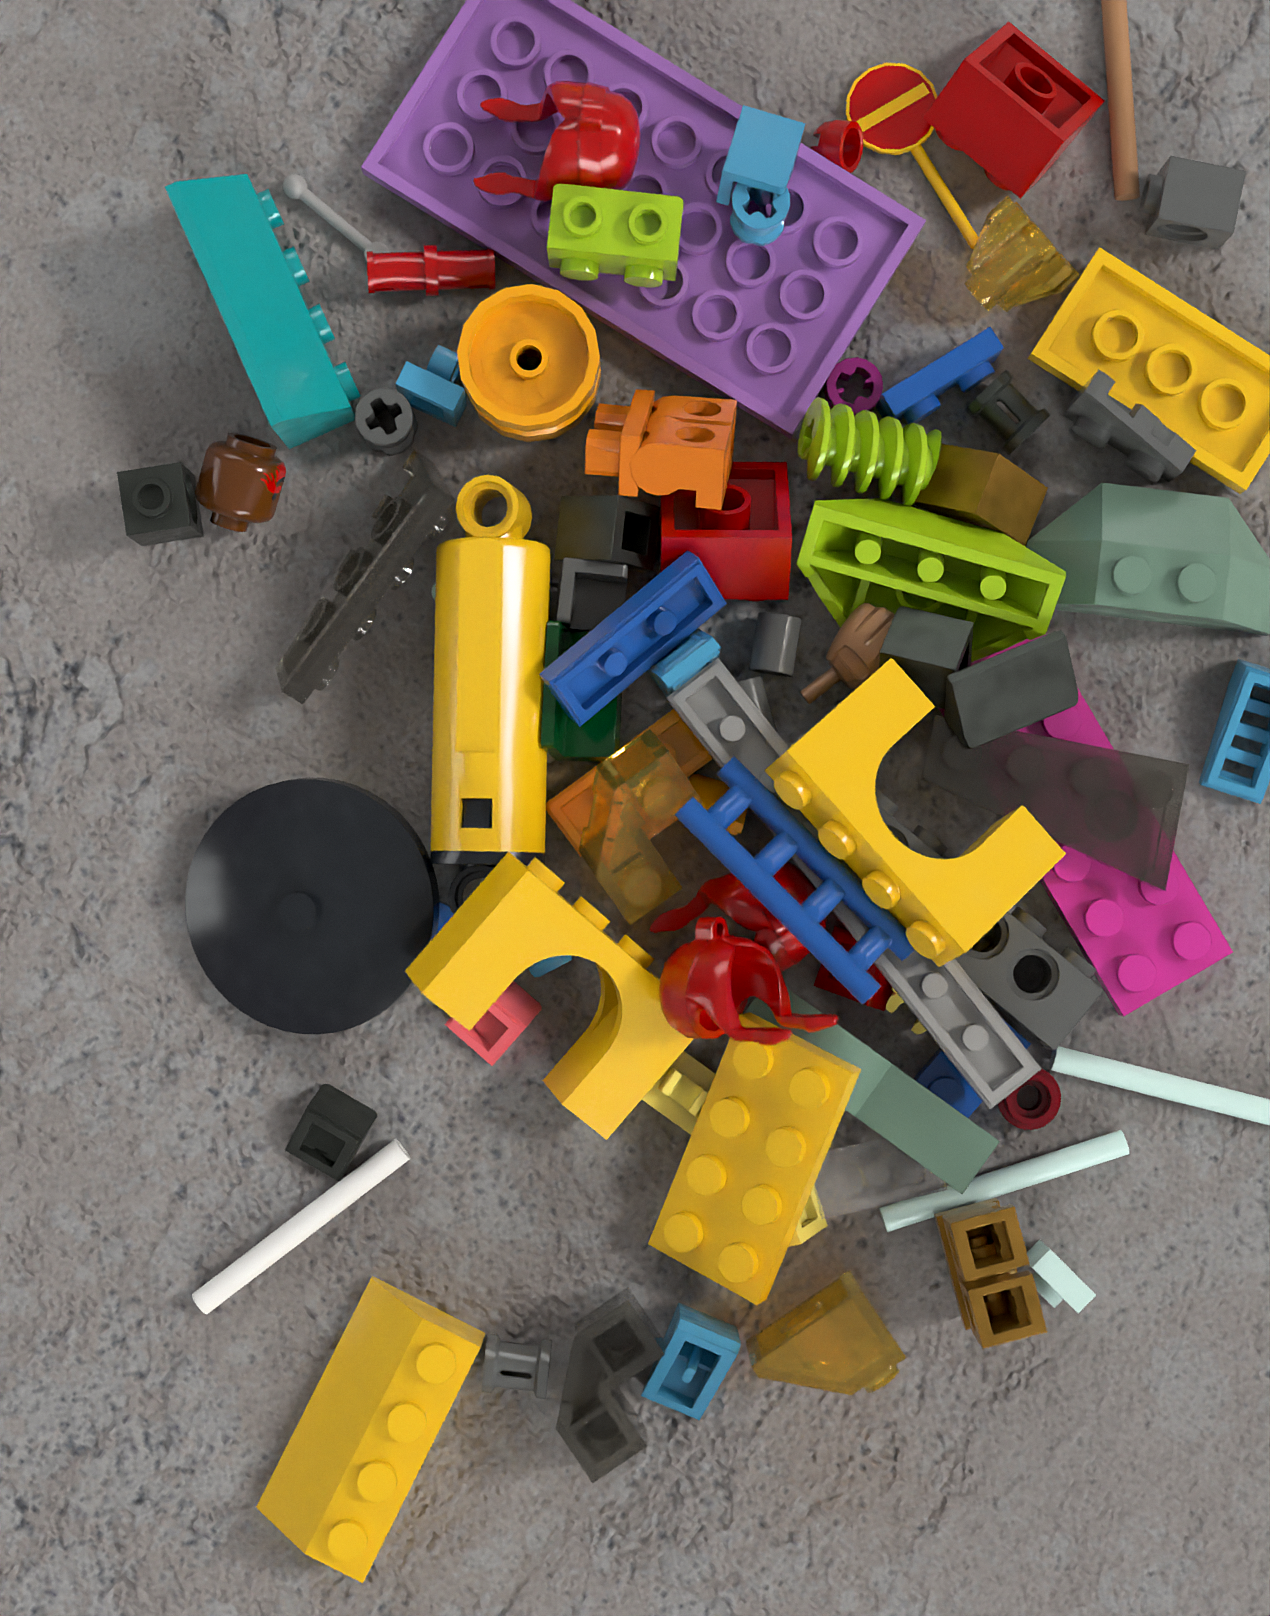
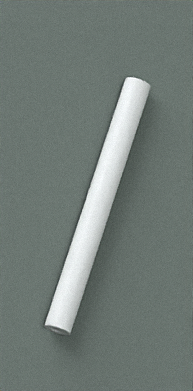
[192,1139,410,1314]

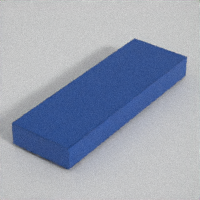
[539,550,727,727]

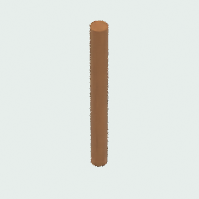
[1101,0,1140,201]

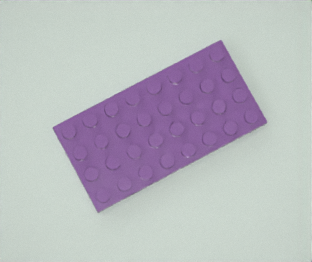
[361,0,926,439]

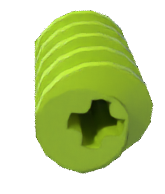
[797,397,941,506]

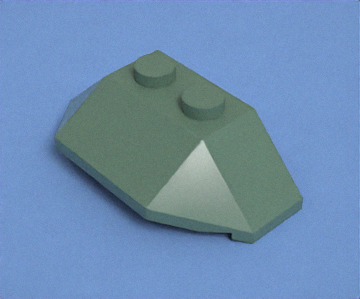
[1025,483,1270,635]

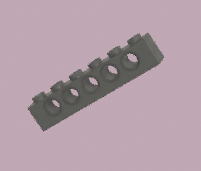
[875,788,1104,1051]

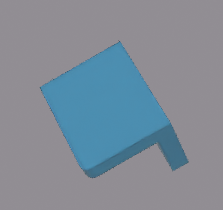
[716,105,806,206]

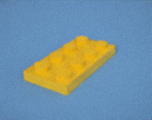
[1027,247,1270,494]
[648,1012,861,1305]

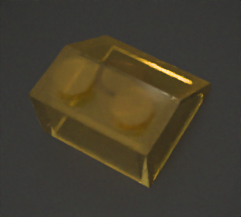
[745,1270,907,1396]

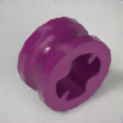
[824,357,883,416]

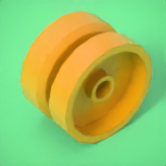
[457,284,601,442]

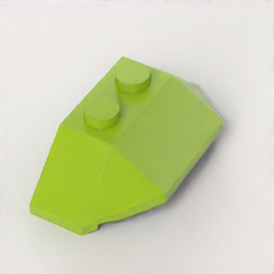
[796,498,1066,662]

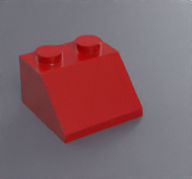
[923,21,1105,199]
[660,462,792,602]

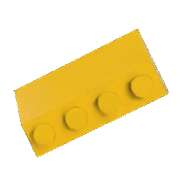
[256,1276,485,1583]

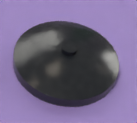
[185,777,440,1035]

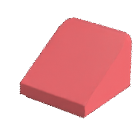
[445,980,542,1066]

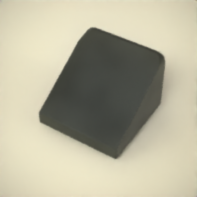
[285,1083,377,1181]

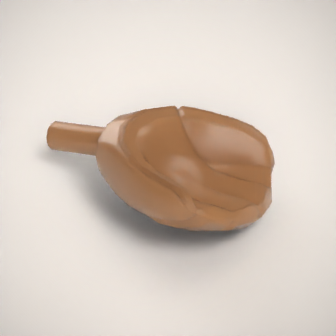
[800,603,895,705]

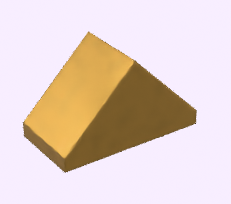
[913,443,1048,546]

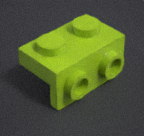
[547,183,684,287]

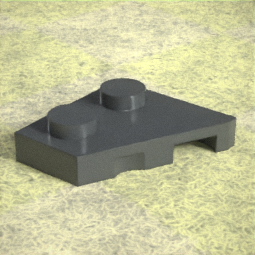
[1063,370,1196,482]

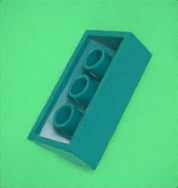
[164,174,361,449]

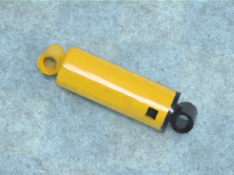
[430,474,550,914]

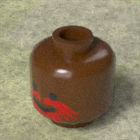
[195,433,286,532]

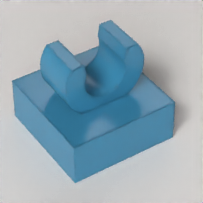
[395,345,467,427]

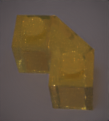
[578,729,703,925]

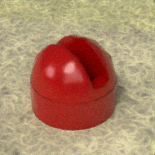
[810,120,863,173]

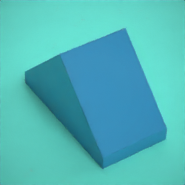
[641,1303,741,1420]

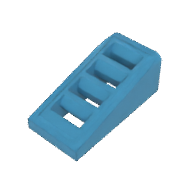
[646,628,721,697]
[1199,659,1270,804]

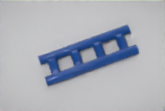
[675,756,915,1004]

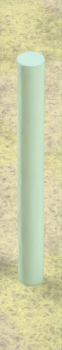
[1049,1046,1270,1125]
[879,1130,1129,1232]

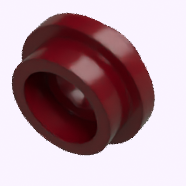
[997,1069,1061,1130]

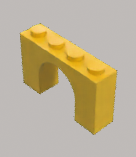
[764,657,1066,967]
[405,851,694,1140]

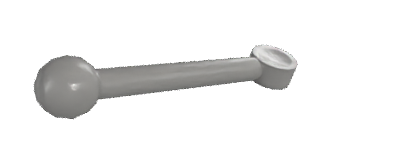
[282,174,389,262]

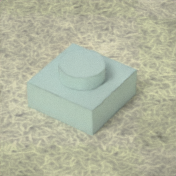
[1027,1240,1096,1313]

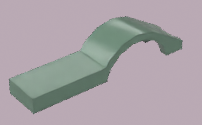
[745,988,1000,1194]

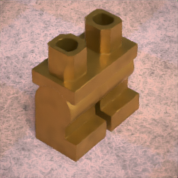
[934,1198,1048,1349]

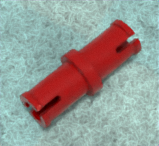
[367,245,495,297]

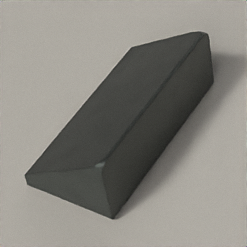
[944,630,1078,749]

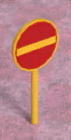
[846,62,981,250]

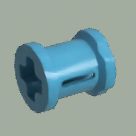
[730,183,790,246]

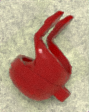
[473,81,640,201]
[649,861,826,973]
[659,917,838,1046]

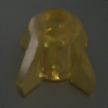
[964,195,1080,313]

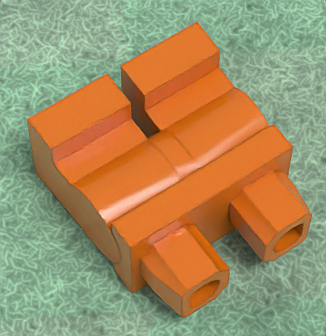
[585,389,737,510]

